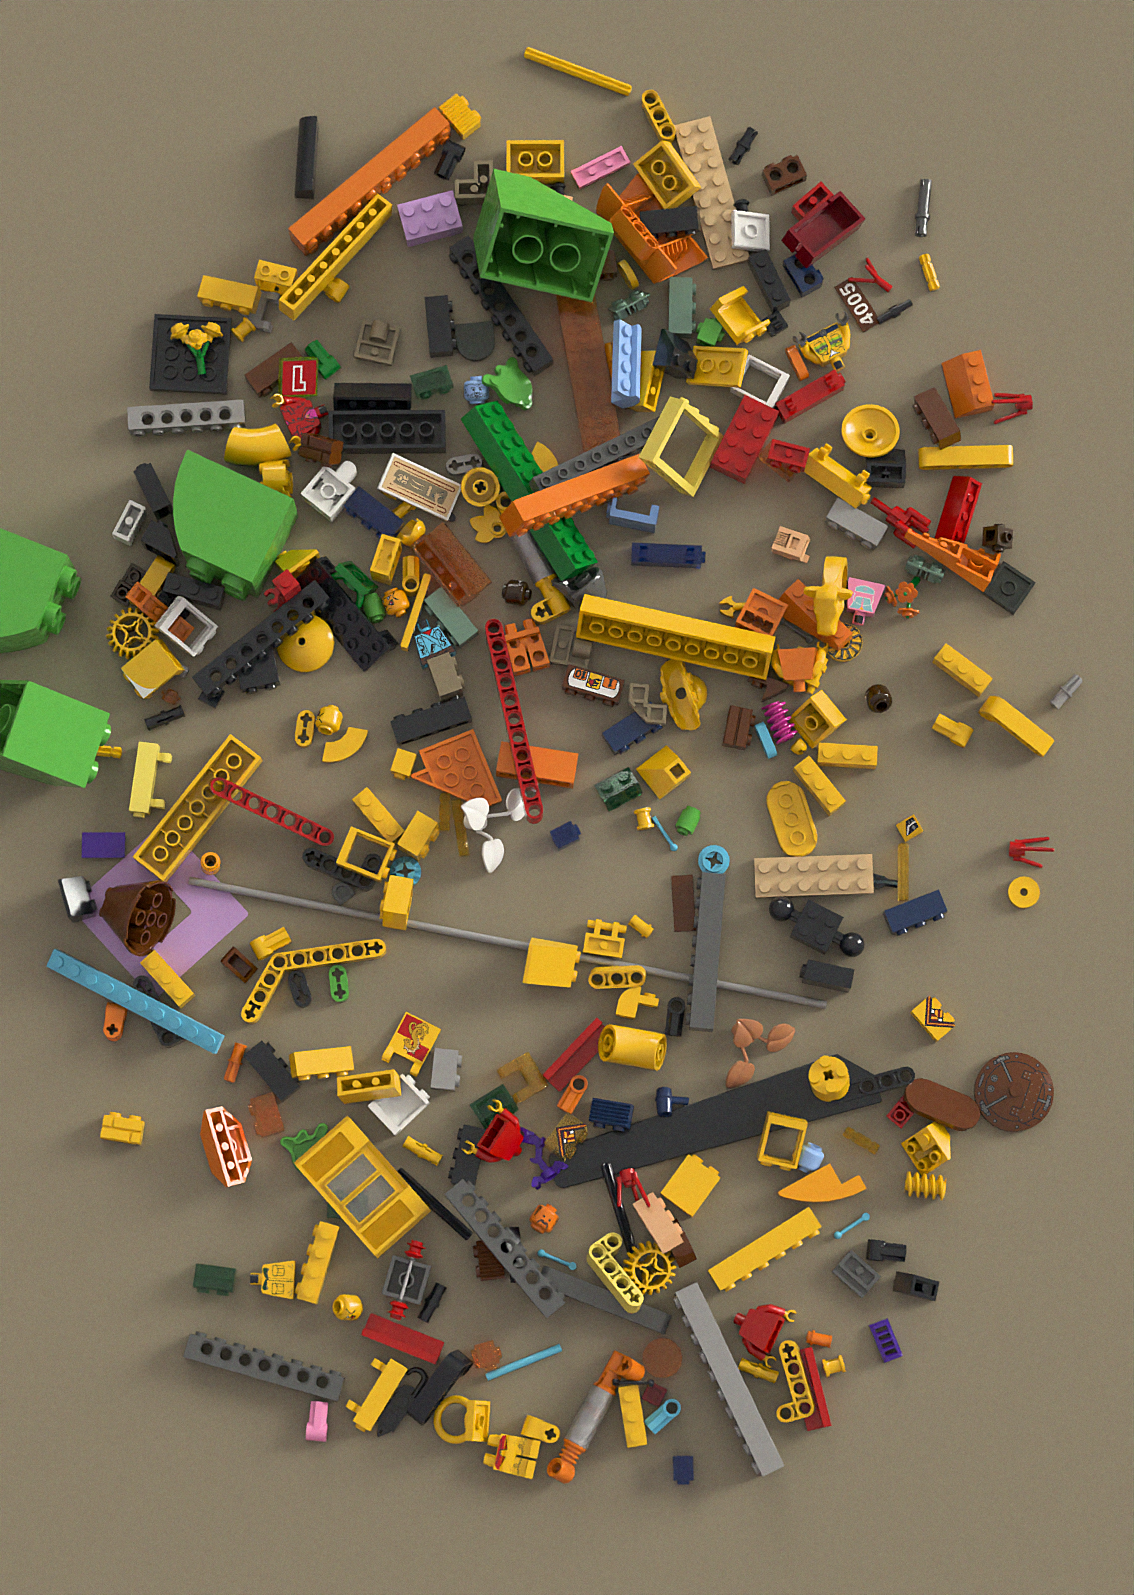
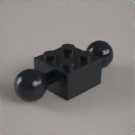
[769,896,865,957]

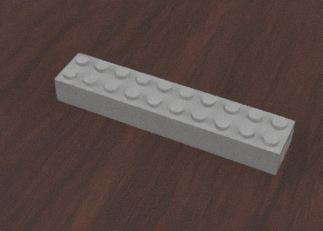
[673,1282,784,1477]

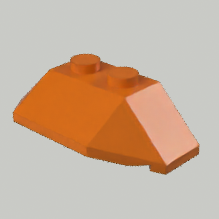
[200,1106,252,1187]

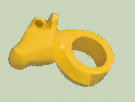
[804,556,853,636]

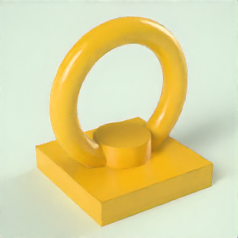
[433,1395,491,1444]

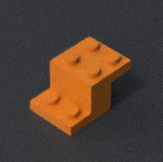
[735,588,788,636]

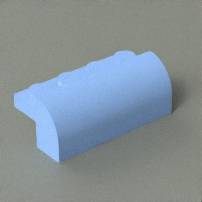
[611,319,642,409]

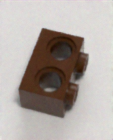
[762,155,807,196]

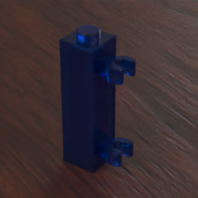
[631,542,706,569]

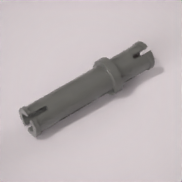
[915,179,932,237]

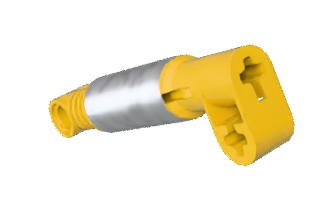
[496,492,571,625]

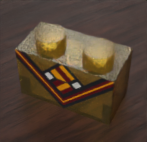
[544,1112,588,1161]

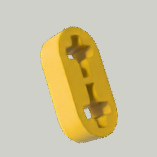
[295,710,315,748]

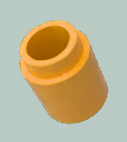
[201,852,220,875]

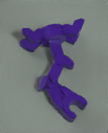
[520,1127,568,1190]

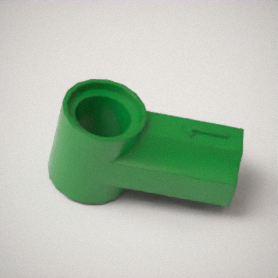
[304,340,341,380]

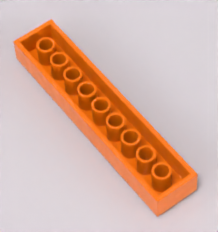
[288,107,451,256]

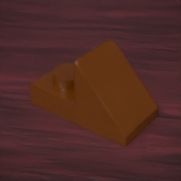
[748,676,788,702]

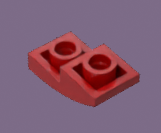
[886,1095,914,1129]

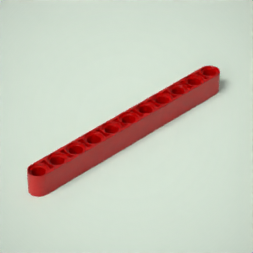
[485,619,543,824]

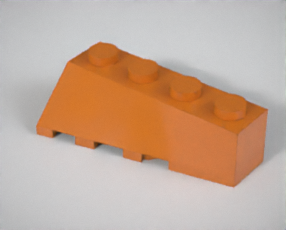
[778,579,853,651]

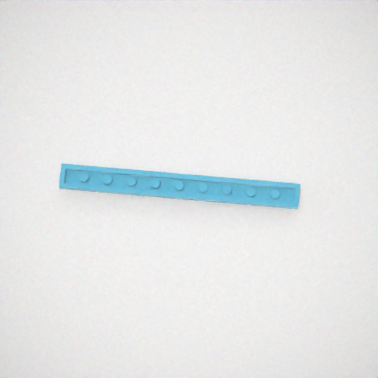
[46,949,225,1054]

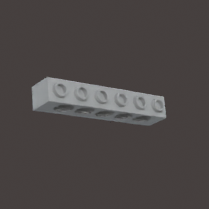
[127,400,246,437]

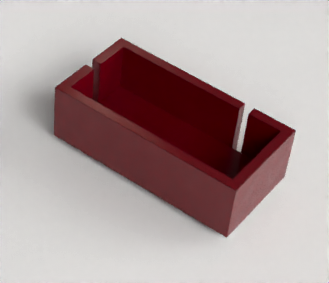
[781,191,866,269]

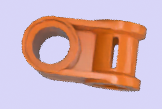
[103,1002,128,1042]

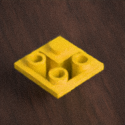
[636,745,691,800]
[901,1122,950,1176]

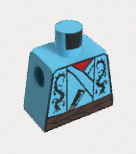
[414,619,456,670]

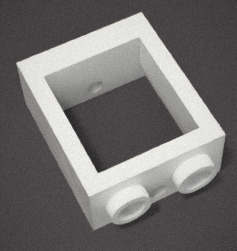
[730,355,790,408]
[154,596,218,657]

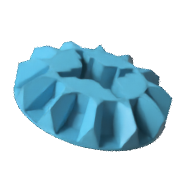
[698,845,730,874]
[390,856,421,886]

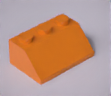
[941,350,995,419]

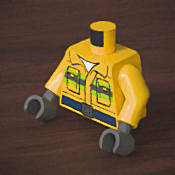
[793,311,851,372]

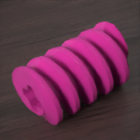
[761,701,798,745]

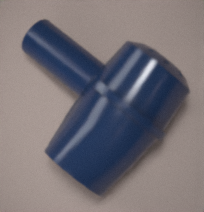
[655,1087,689,1117]

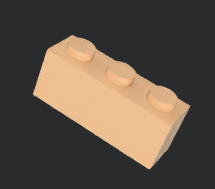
[633,1192,684,1254]

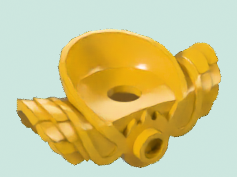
[660,659,708,730]

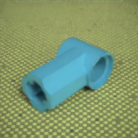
[644,1398,681,1434]

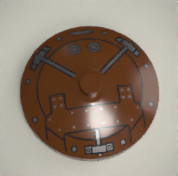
[974,1052,1054,1132]

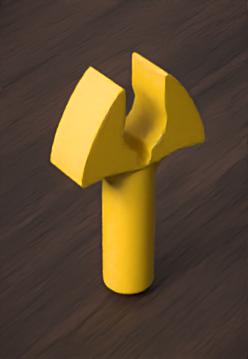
[719,596,746,618]

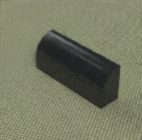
[294,116,319,199]

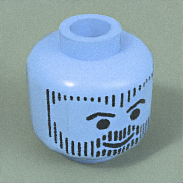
[464,376,489,404]

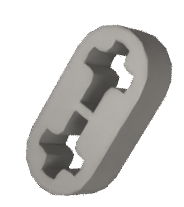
[446,454,482,476]

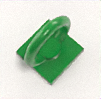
[331,561,378,609]

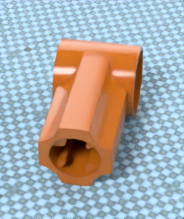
[557,1075,588,1115]

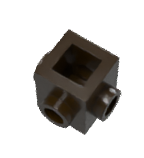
[982,524,1013,553]

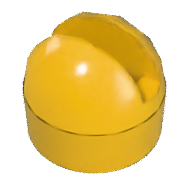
[790,738,807,755]

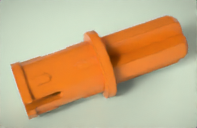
[224,1042,247,1083]

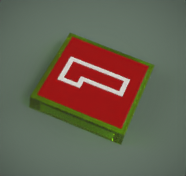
[278,357,318,397]

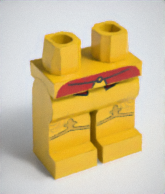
[483,1433,541,1479]

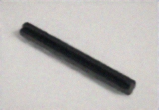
[601,1163,637,1259]
[397,1168,473,1240]

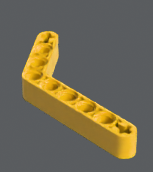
[241,939,386,1024]

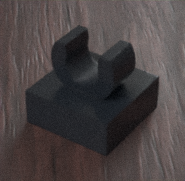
[761,310,788,337]

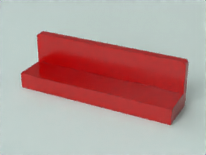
[935,476,982,543]
[542,1018,605,1092]
[361,1313,444,1365]
[789,1347,832,1431]

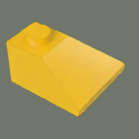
[275,549,320,579]

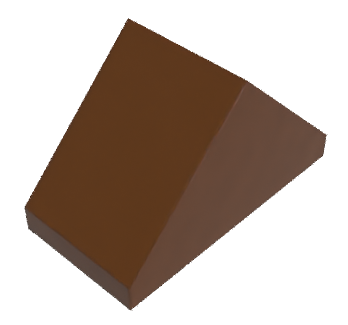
[220,946,258,983]

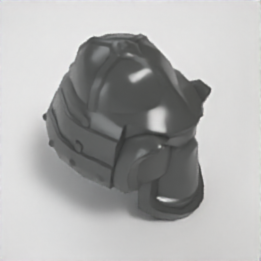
[551,567,607,609]

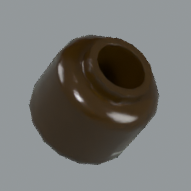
[502,580,532,606]
[865,684,892,713]

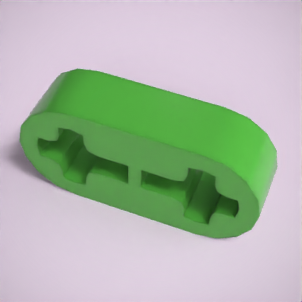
[329,965,349,1003]

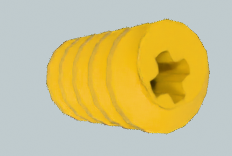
[904,1171,946,1201]

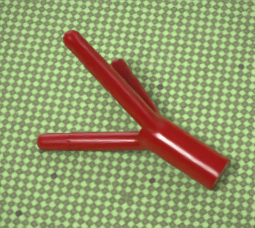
[848,258,893,292]

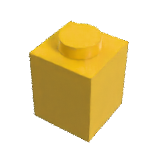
[390,748,417,780]

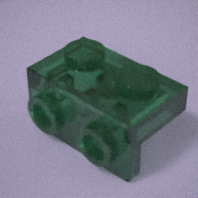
[410,365,454,400]
[594,767,642,811]

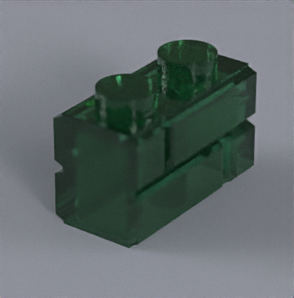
[193,1263,237,1296]

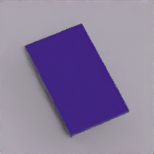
[82,832,125,858]

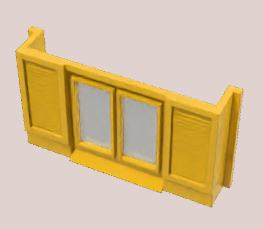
[294,1115,431,1258]

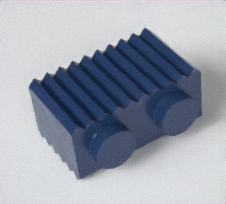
[589,1098,634,1132]

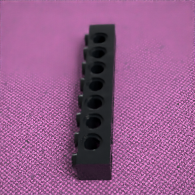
[449,235,554,377]
[192,580,330,698]

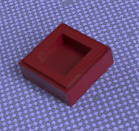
[641,1383,667,1408]

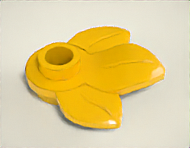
[470,505,507,543]

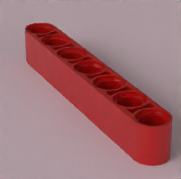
[208,777,334,846]

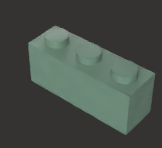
[668,277,696,339]
[424,586,479,649]

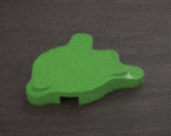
[481,357,532,410]
[280,1123,328,1174]

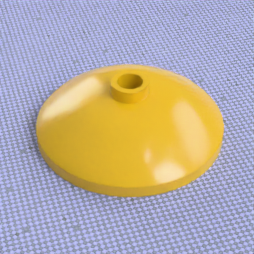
[841,404,900,458]
[277,615,334,672]

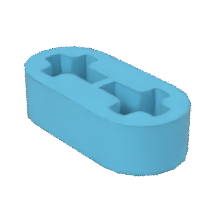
[754,722,777,759]

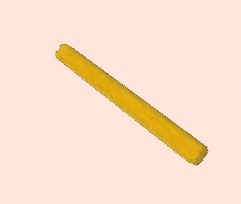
[524,47,632,96]

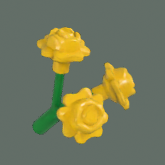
[170,322,223,375]

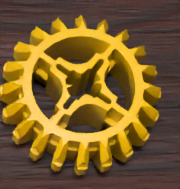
[106,607,159,660]
[622,1241,676,1295]

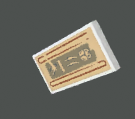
[377,453,461,521]

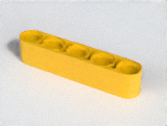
[918,445,1013,470]

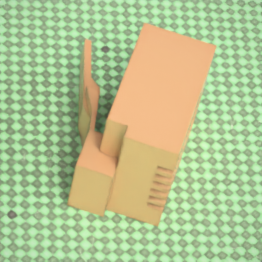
[771,526,810,563]

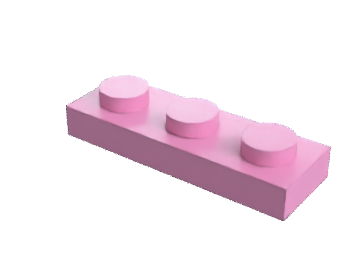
[571,146,630,190]

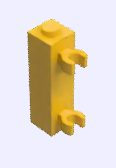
[804,443,872,509]
[345,1358,408,1433]

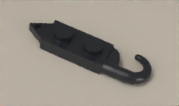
[377,1367,428,1437]

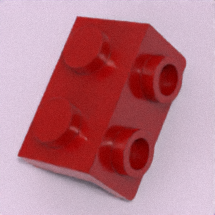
[766,439,810,473]

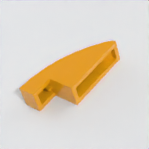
[777,1163,867,1203]

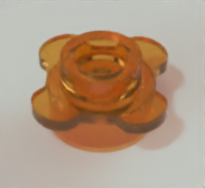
[161,688,181,705]

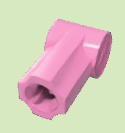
[306,1401,328,1442]

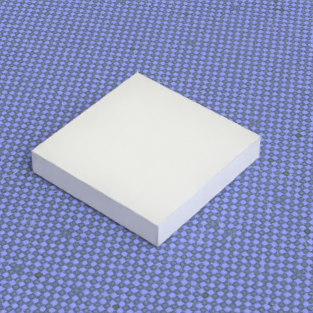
[731,210,770,252]

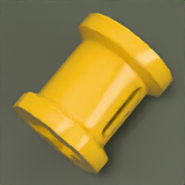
[231,317,256,342]
[634,808,654,831]
[822,1355,846,1377]

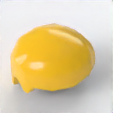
[397,518,426,546]

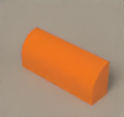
[496,741,579,789]

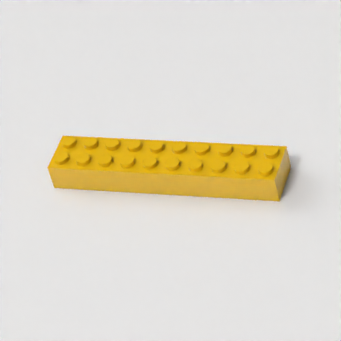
[576,594,776,680]

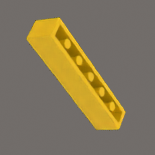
[707,1207,822,1292]

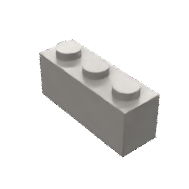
[825,498,888,550]

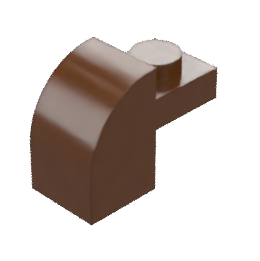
[670,1218,697,1268]

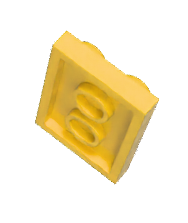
[686,346,748,388]

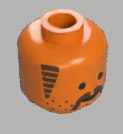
[529,1204,559,1234]

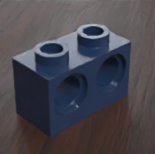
[783,253,824,298]

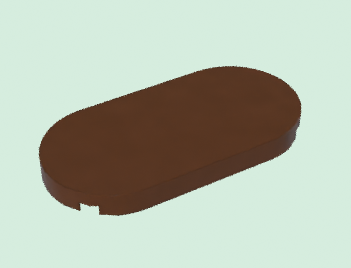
[904,1078,980,1131]

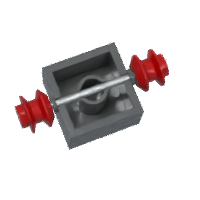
[381,1240,432,1320]

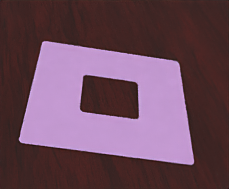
[82,836,248,999]

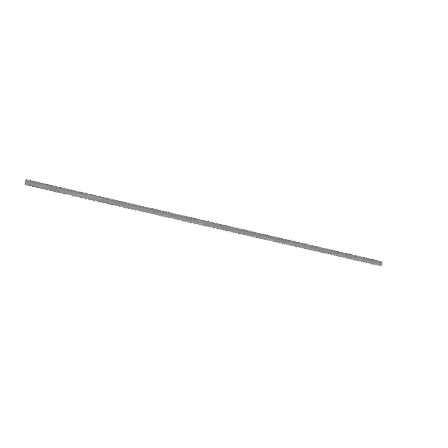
[188,877,827,1009]

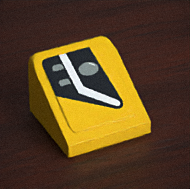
[896,814,923,842]

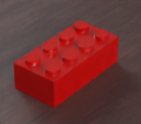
[710,395,780,484]

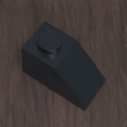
[892,1271,939,1301]

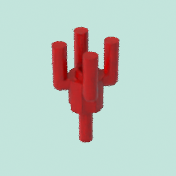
[870,497,931,549]

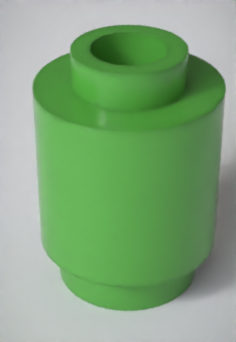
[363,593,386,624]
[675,806,701,836]

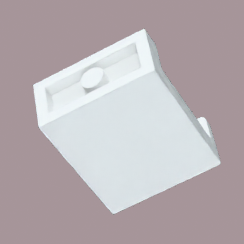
[368,1073,430,1136]

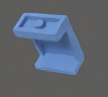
[606,497,659,533]

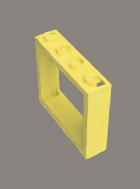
[638,397,724,497]

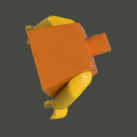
[771,642,828,692]

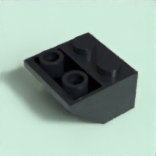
[865,449,906,488]

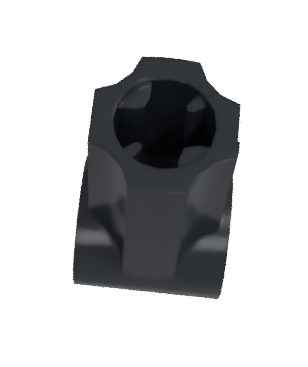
[434,140,466,181]
[664,997,685,1037]
[866,1239,907,1262]

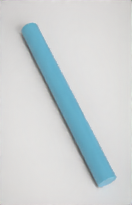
[485,1344,562,1381]

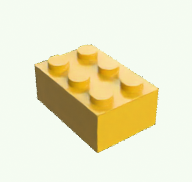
[506,140,564,184]
[633,140,702,209]

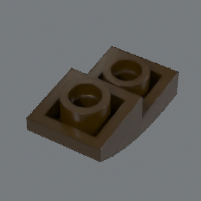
[110,563,147,606]

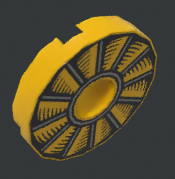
[824,623,863,662]

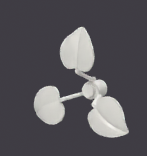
[461,788,527,873]

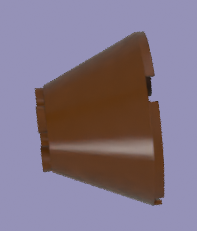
[99,880,176,957]

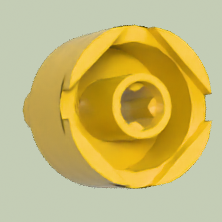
[259,459,293,498]
[461,467,500,507]
[809,1055,850,1102]

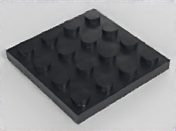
[149,314,232,395]

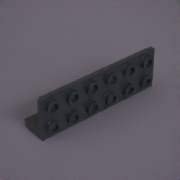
[296,556,399,672]

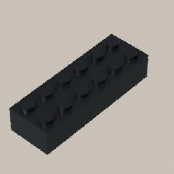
[329,410,446,454]

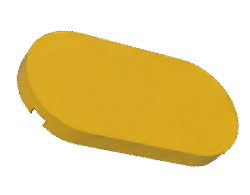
[766,781,817,857]

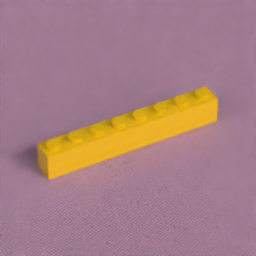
[279,193,392,321]

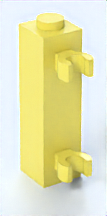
[129,741,172,818]

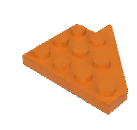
[410,729,502,807]

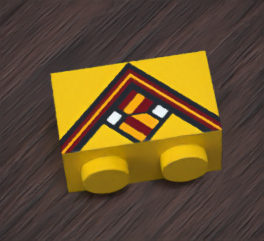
[910,996,956,1042]

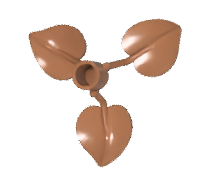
[725,1019,795,1088]

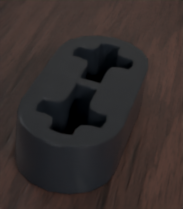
[288,970,312,1008]

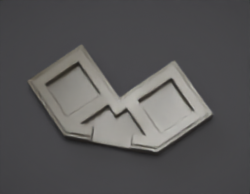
[628,683,667,726]

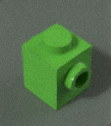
[696,318,725,347]

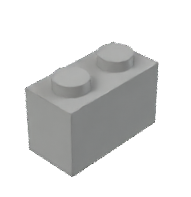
[431,1048,462,1091]

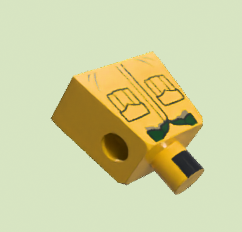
[250,1261,296,1300]

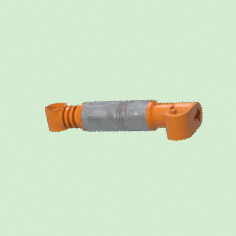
[547,1350,645,1484]

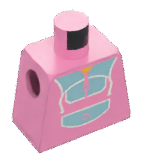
[846,577,885,626]

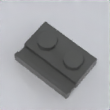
[832,1250,881,1298]

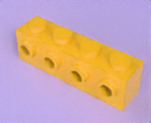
[295,1221,340,1304]

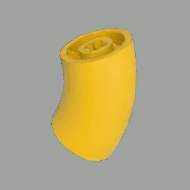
[224,423,292,466]
[598,1024,667,1071]

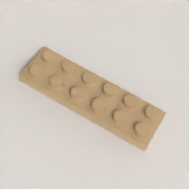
[754,854,874,898]

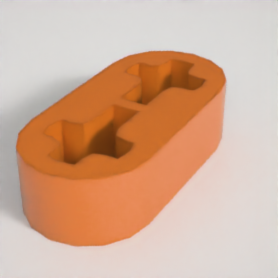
[785,345,809,381]

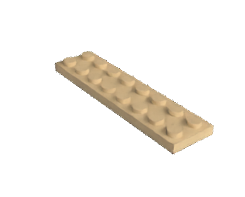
[674,116,749,270]

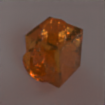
[471,1340,503,1371]

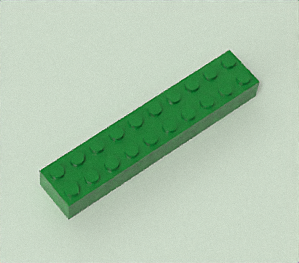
[461,400,598,581]

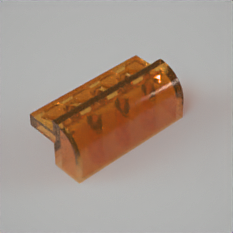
[410,522,492,607]

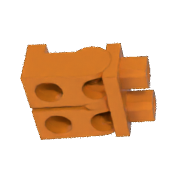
[505,618,550,677]

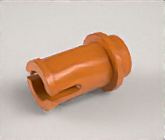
[806,1330,832,1348]

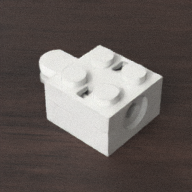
[301,461,357,522]

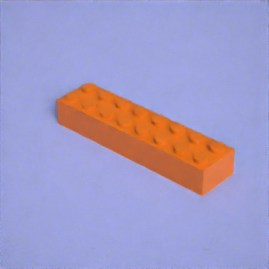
[499,454,650,537]

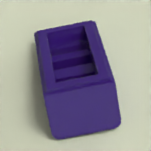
[869,1318,903,1363]

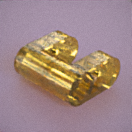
[496,1052,548,1105]

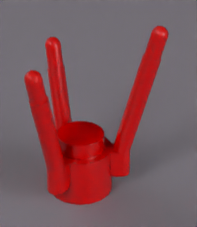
[991,393,1033,424]
[1009,837,1055,868]
[616,1168,651,1207]

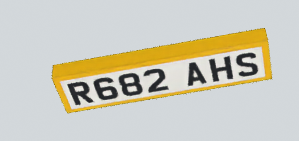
[400,573,432,652]

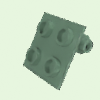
[608,290,650,321]
[904,555,946,584]

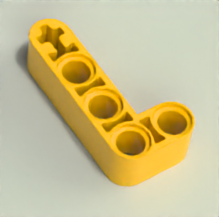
[978,696,1054,757]
[776,1340,815,1423]

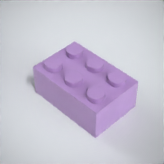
[397,190,463,247]

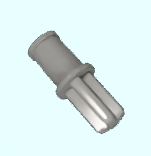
[1049,674,1082,710]

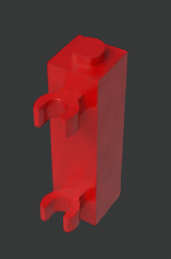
[774,369,846,424]
[264,569,301,612]

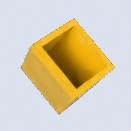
[522,938,581,987]

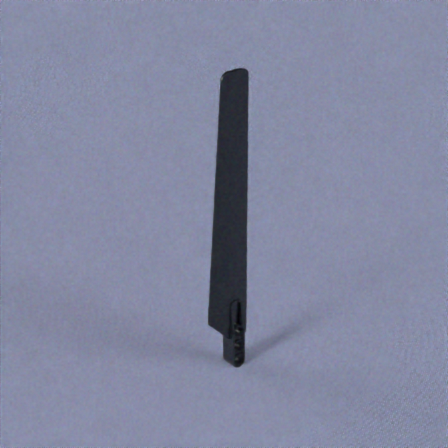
[549,1054,915,1188]

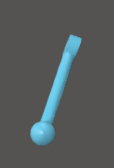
[652,816,678,851]
[834,1213,870,1239]
[537,1249,577,1270]

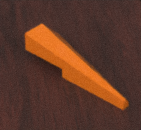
[904,528,1001,592]

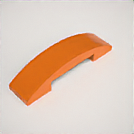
[125,582,194,643]

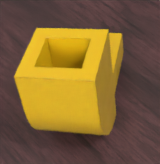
[616,987,659,1020]

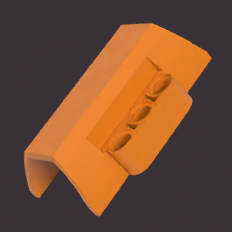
[596,173,708,284]

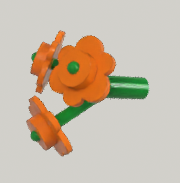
[884,576,921,619]

